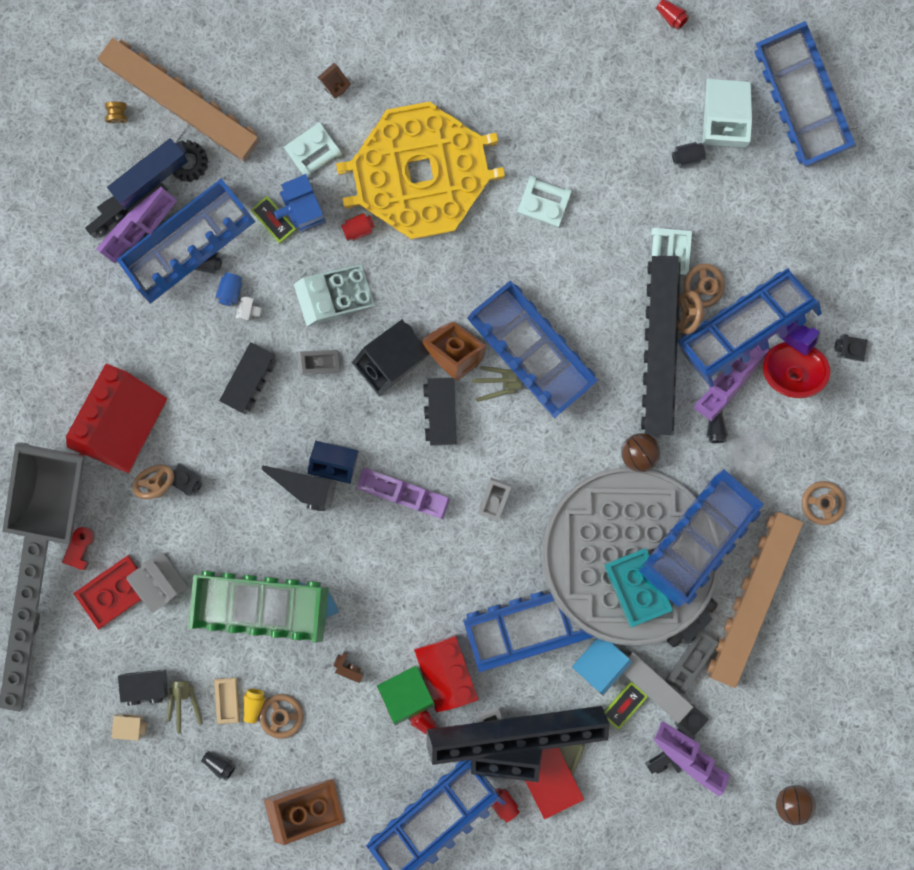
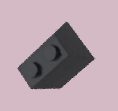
[352,319,430,397]

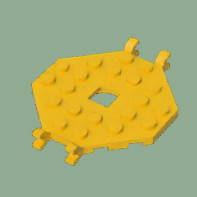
[336,101,505,240]

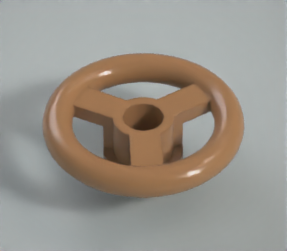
[684,263,725,308]
[678,290,705,335]
[132,465,174,499]
[802,481,846,525]
[259,694,303,739]

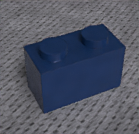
[307,440,359,484]

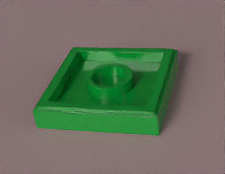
[377,666,435,726]

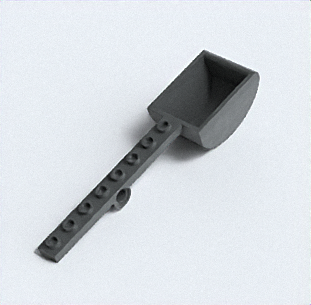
[0,442,85,712]

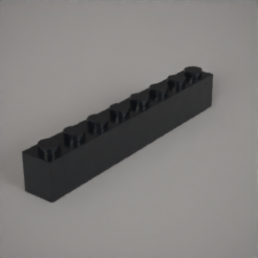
[641,256,681,435]
[427,706,610,765]

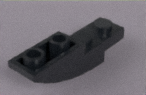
[85,183,168,238]

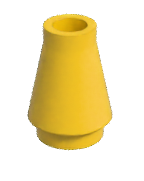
[244,688,266,723]

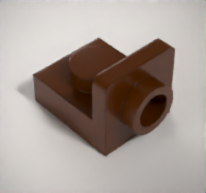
[317,63,351,99]
[333,651,364,683]

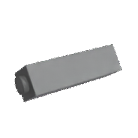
[623,651,693,724]

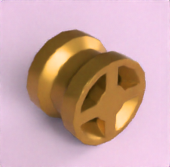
[105,101,127,124]

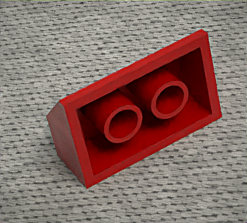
[414,634,478,713]

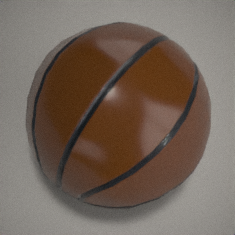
[621,433,661,472]
[776,785,816,826]

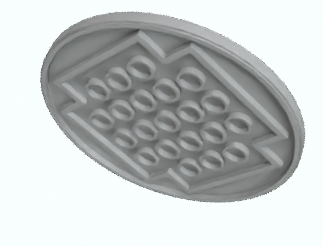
[542,467,720,646]

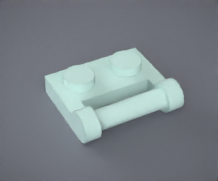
[284,122,342,178]
[517,175,572,228]
[651,228,692,276]

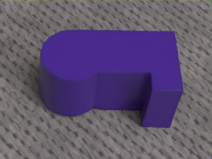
[776,322,820,356]

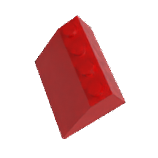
[66,363,167,474]

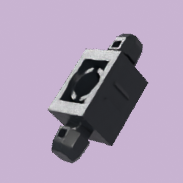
[667,598,718,647]

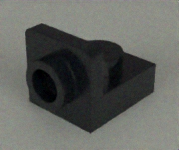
[834,334,868,362]
[172,463,203,496]
[674,704,709,740]
[645,751,681,774]

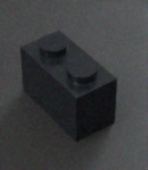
[118,669,168,706]

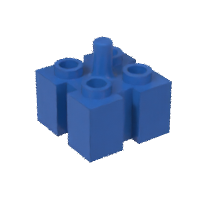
[274,174,326,232]

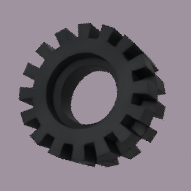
[173,140,209,182]

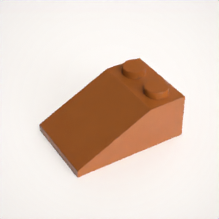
[263,779,344,845]

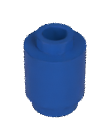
[215,272,243,307]

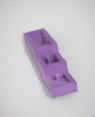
[96,187,177,263]
[694,346,769,421]
[356,468,450,519]
[653,721,730,797]

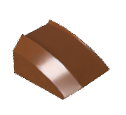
[422,321,486,381]

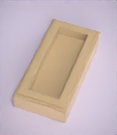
[214,677,240,724]

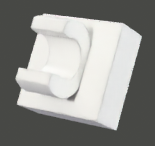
[235,297,262,321]

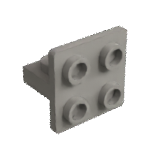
[126,553,188,613]

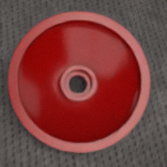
[763,342,830,398]

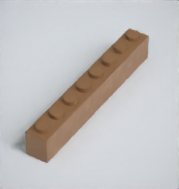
[97,37,260,163]
[707,512,803,688]

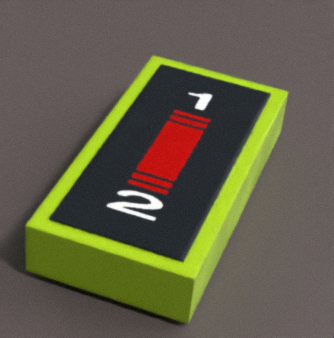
[251,196,296,244]
[604,681,648,730]

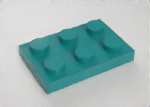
[604,548,673,628]

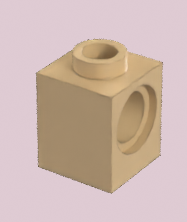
[111,713,147,741]

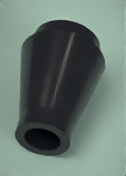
[706,411,729,443]
[201,751,236,781]

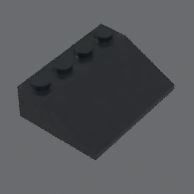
[262,465,337,511]

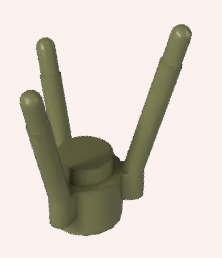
[472,366,521,402]
[166,681,203,734]

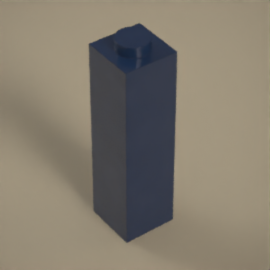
[107,138,188,210]

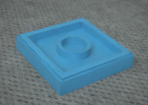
[572,639,632,695]

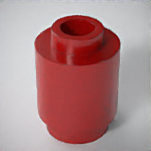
[341,213,375,241]
[491,787,520,823]

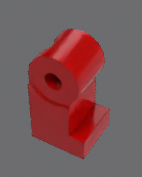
[62,527,95,570]

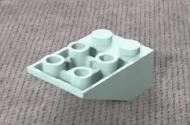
[702,79,752,148]
[294,264,375,326]

